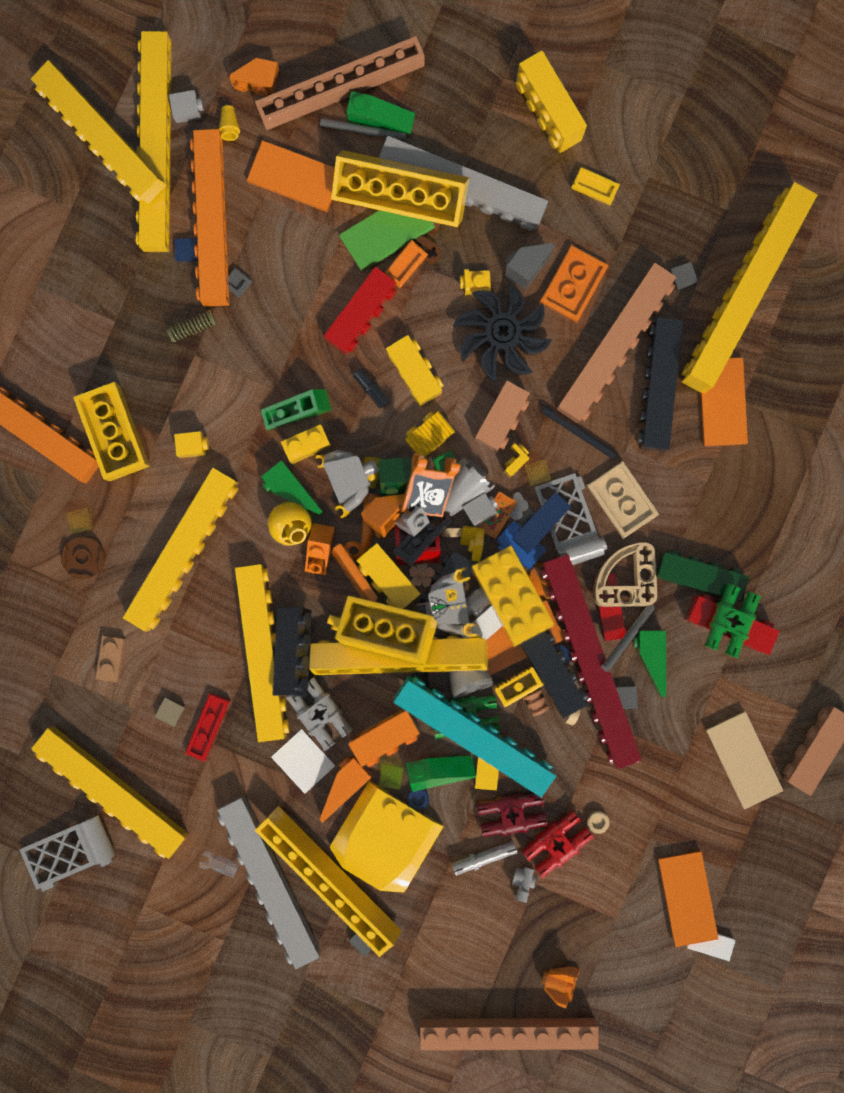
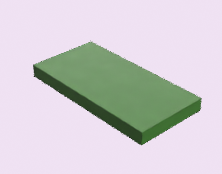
[339,210,435,272]

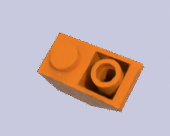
[230,58,280,96]
[305,523,335,576]

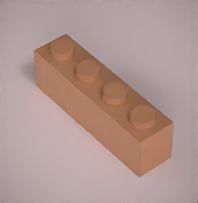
[782,705,844,796]

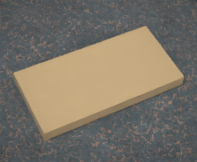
[705,711,783,810]

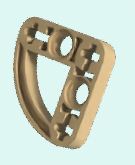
[593,542,657,607]

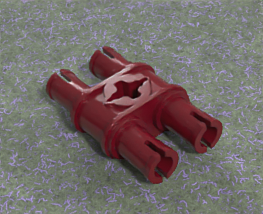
[477,792,548,838]

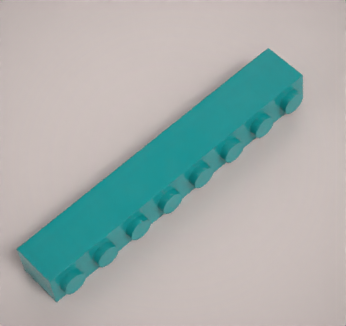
[394,675,556,798]

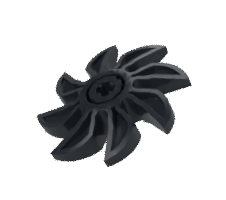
[453,284,552,382]

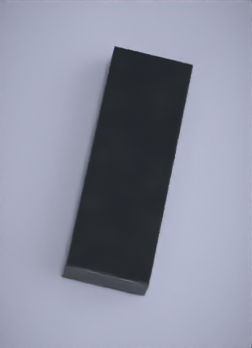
[394,512,452,566]

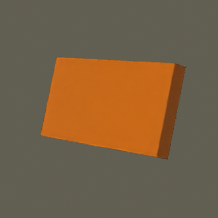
[247,140,335,213]
[700,358,748,446]
[486,600,565,675]
[657,851,719,947]

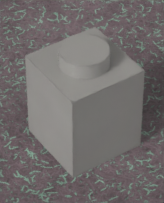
[169,90,204,123]
[463,493,498,528]

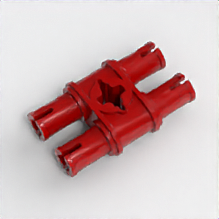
[521,810,594,879]

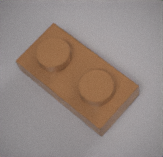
[96,636,126,682]

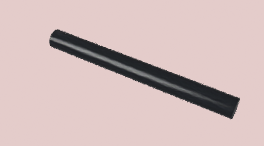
[541,406,618,459]

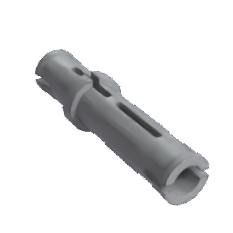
[451,840,518,876]

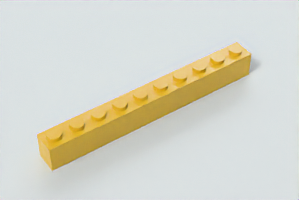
[136,31,172,252]

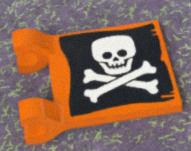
[401,453,460,517]

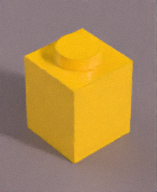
[174,432,209,458]

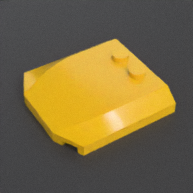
[330,780,444,893]

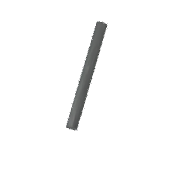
[320,118,406,142]
[601,605,655,672]

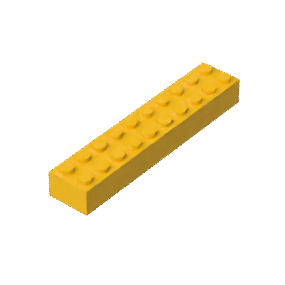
[681,182,818,394]

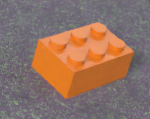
[348,709,420,767]

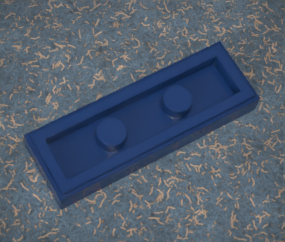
[512,492,571,554]

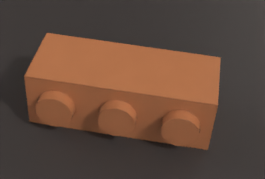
[475,381,531,452]

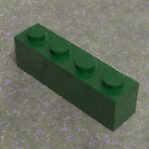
[656,550,750,602]

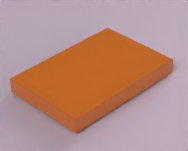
[540,245,609,323]
[331,544,378,602]

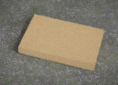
[586,461,659,539]

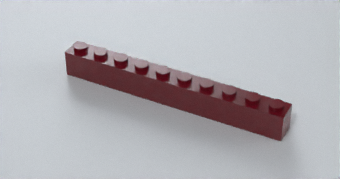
[540,552,642,769]

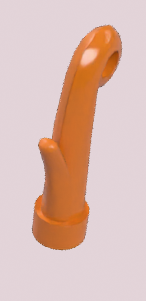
[344,493,382,561]

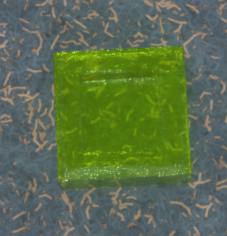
[379,764,403,790]

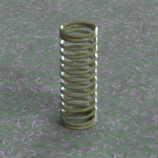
[166,309,217,343]

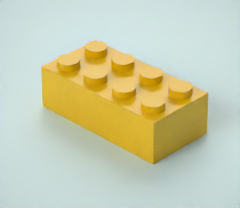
[515,51,587,154]
[73,382,150,481]
[472,546,554,647]
[335,596,438,665]

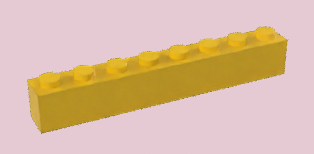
[31,60,166,204]
[123,468,238,632]
[235,564,289,742]
[309,635,488,675]
[32,726,189,859]
[254,806,402,957]

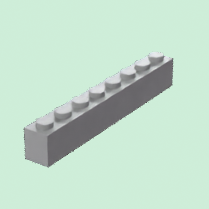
[379,136,548,231]
[217,795,321,969]

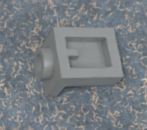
[395,506,429,536]

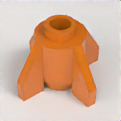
[542,966,580,1008]

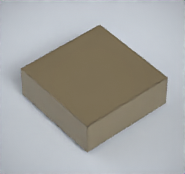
[155,697,185,727]

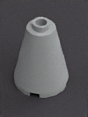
[444,456,495,516]
[448,635,494,699]

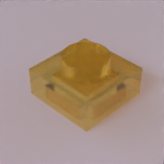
[524,459,551,486]
[66,508,94,534]

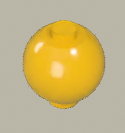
[268,502,311,546]

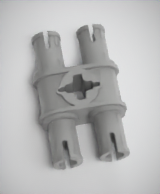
[286,677,353,751]

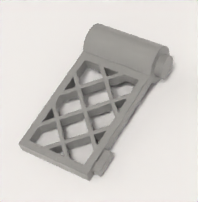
[534,473,607,565]
[19,815,116,892]

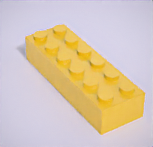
[331,150,470,227]

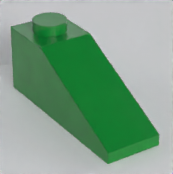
[347,91,415,135]
[261,389,332,430]
[261,460,324,515]
[633,630,666,697]
[406,756,476,792]

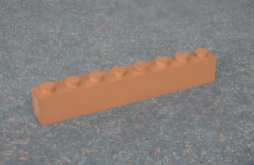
[255,36,425,131]
[556,263,676,424]
[420,1018,598,1050]

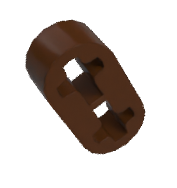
[404,235,441,264]

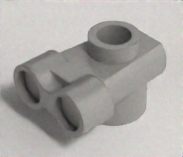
[512,867,537,903]

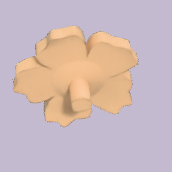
[409,564,435,588]

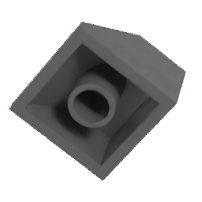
[504,243,555,291]

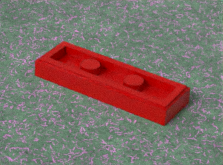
[593,574,626,641]
[185,692,231,762]

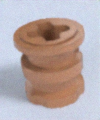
[522,688,550,717]

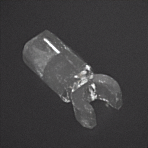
[199,851,239,878]

